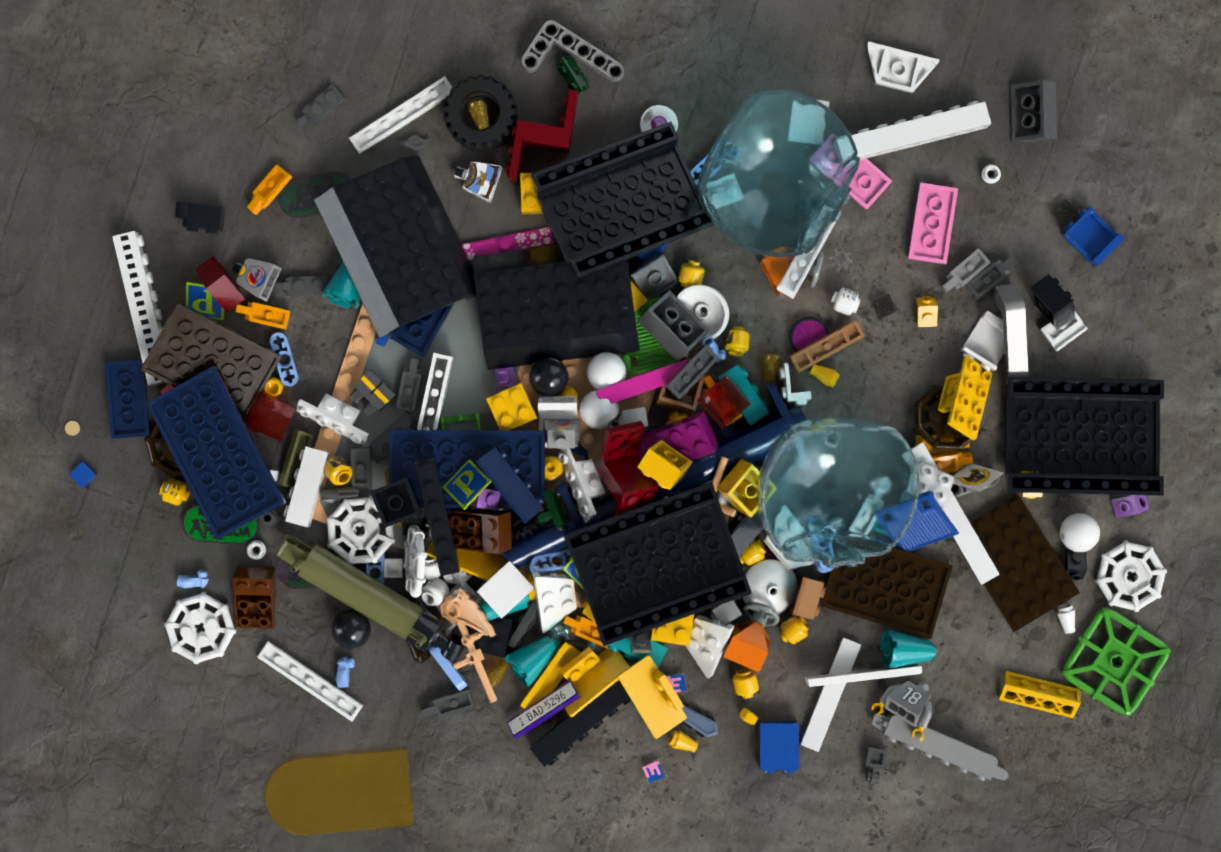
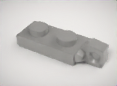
[941,248,991,293]

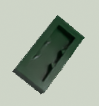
[537,490,569,531]

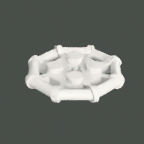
[326,496,395,564]
[403,525,427,598]
[1095,540,1167,612]
[164,592,236,664]

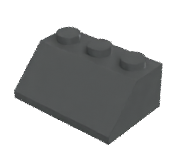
[1011,80,1057,142]
[638,290,709,362]

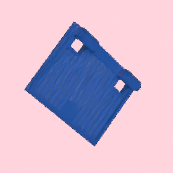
[875,491,959,552]

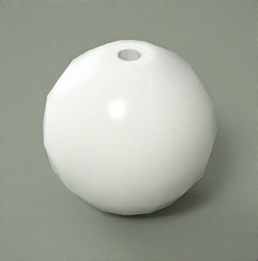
[587,352,627,390]
[579,389,619,429]
[1060,513,1100,552]

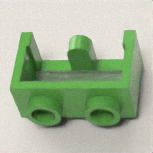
[441,413,481,430]

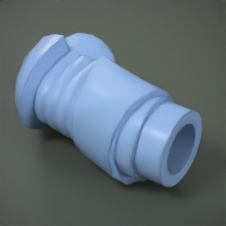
[702,337,726,362]
[177,570,209,589]
[335,656,355,688]

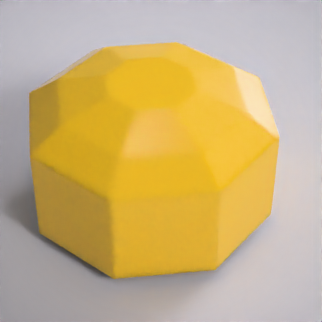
[264,377,284,397]
[739,708,759,725]

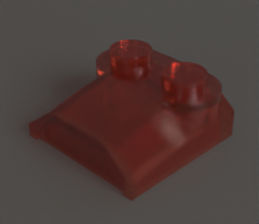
[697,375,751,430]
[246,391,297,442]

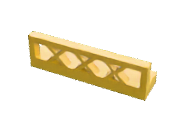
[520,641,581,709]
[999,671,1081,718]

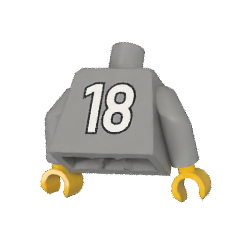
[872,681,932,742]

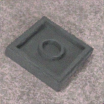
[630,252,680,300]

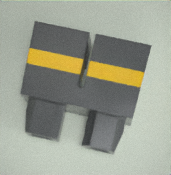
[350,369,397,416]

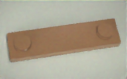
[789,320,865,373]

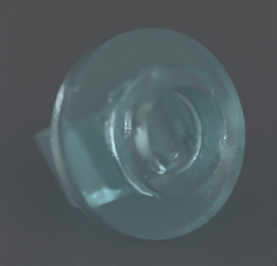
[549,623,569,644]

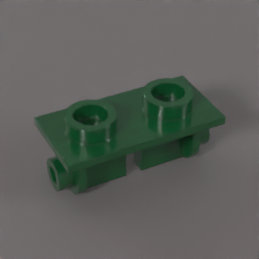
[556,55,590,95]

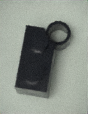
[174,202,225,234]

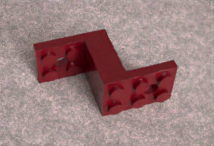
[506,90,578,184]
[597,421,659,517]

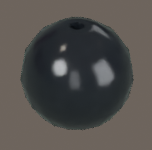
[529,357,569,396]
[331,609,371,649]

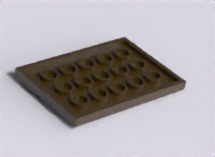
[141,302,282,422]
[970,494,1080,633]
[820,532,953,639]

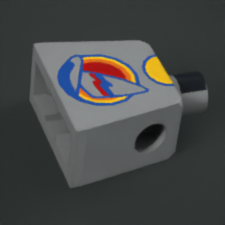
[233,258,282,302]
[543,419,580,449]

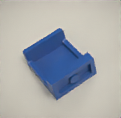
[1062,206,1125,267]
[759,721,799,773]

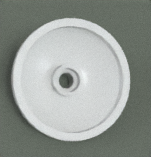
[677,284,729,341]
[742,559,798,614]

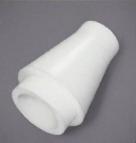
[1056,604,1075,634]

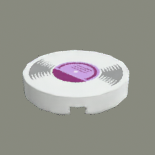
[640,105,678,132]

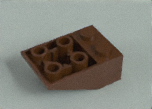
[449,509,512,554]
[233,566,276,629]

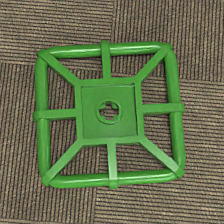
[1062,607,1171,716]

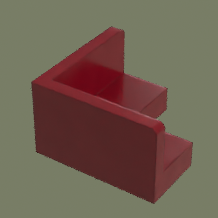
[195,255,245,312]

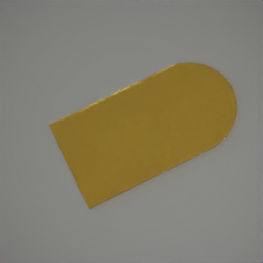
[265,749,414,835]

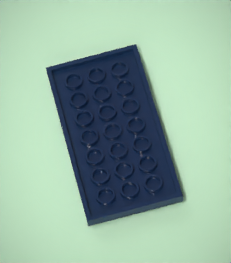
[146,366,286,540]
[389,430,545,509]

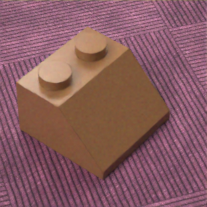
[655,364,705,416]
[790,575,826,620]

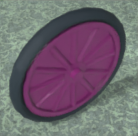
[789,317,829,352]

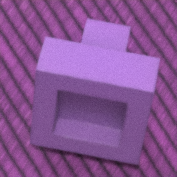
[495,367,517,389]

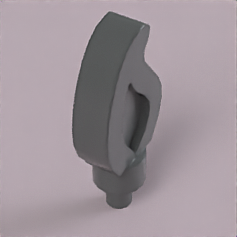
[399,135,430,150]

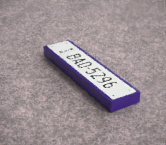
[507,680,580,739]

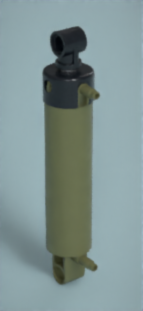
[276,535,465,661]

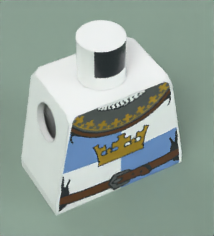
[454,162,502,203]

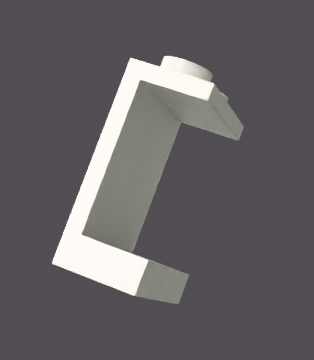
[960,311,1004,371]
[538,396,577,448]

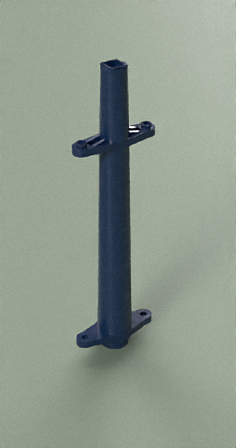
[503,381,811,568]

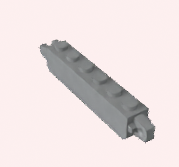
[871,713,1009,781]

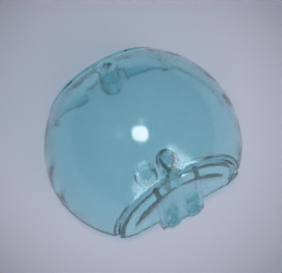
[697,90,860,258]
[757,418,920,568]

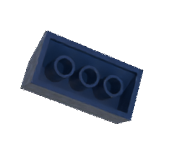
[476,447,544,523]

